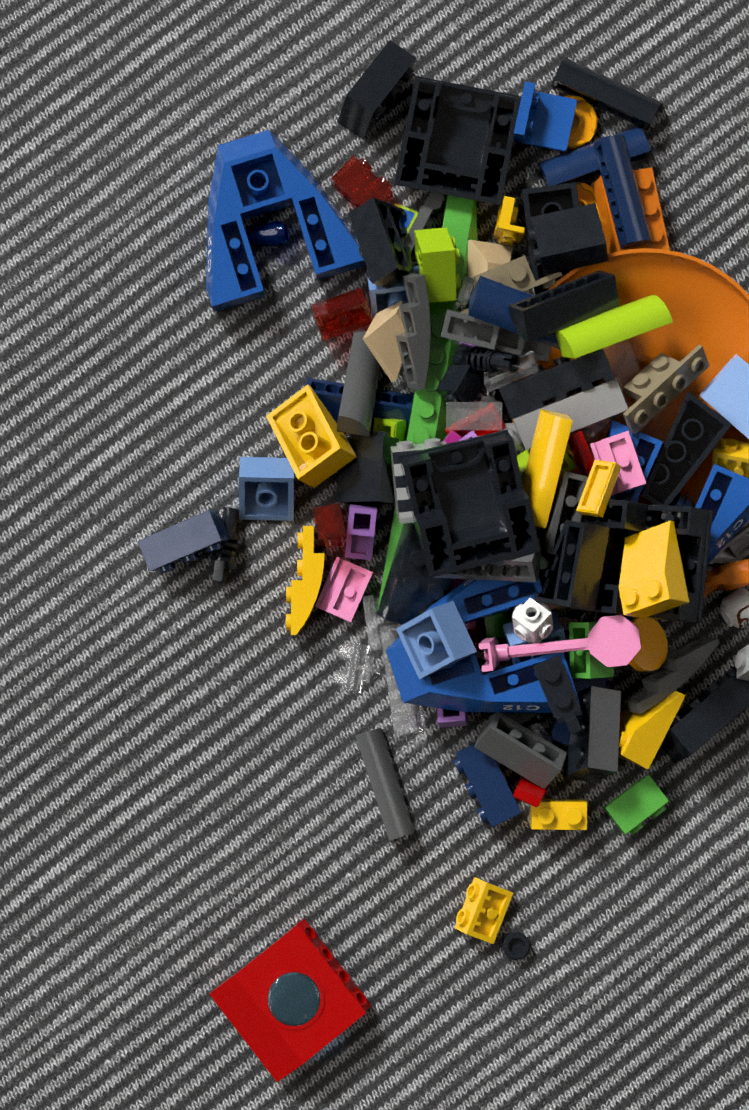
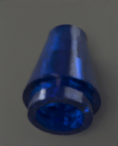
[247,220,288,247]

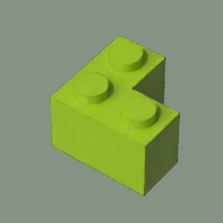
[414,227,461,303]

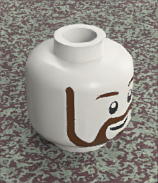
[719,588,749,629]

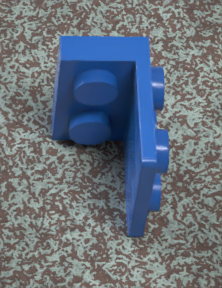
[514,81,577,152]

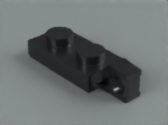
[533,656,582,735]

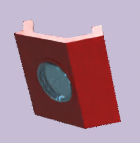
[209,918,372,1082]

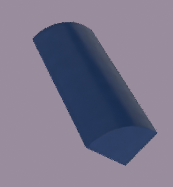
[537,126,651,186]
[593,135,652,249]
[468,276,560,349]
[305,378,414,436]

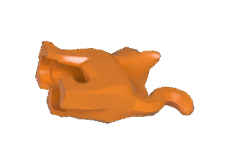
[704,559,749,599]

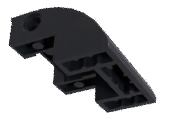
[394,76,522,205]
[399,430,540,578]
[572,500,713,623]

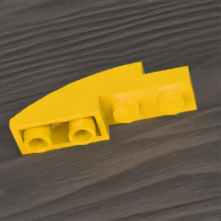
[286,526,325,636]

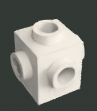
[512,598,553,644]

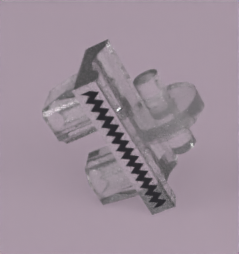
[333,641,380,694]

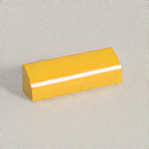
[522,409,573,528]

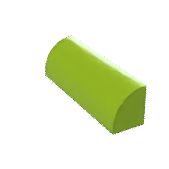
[555,295,673,359]

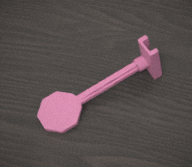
[479,614,641,672]

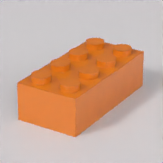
[593,167,670,253]

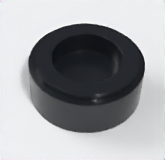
[502,932,530,960]

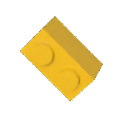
[530,799,587,830]

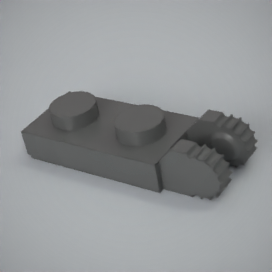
[404,192,445,257]

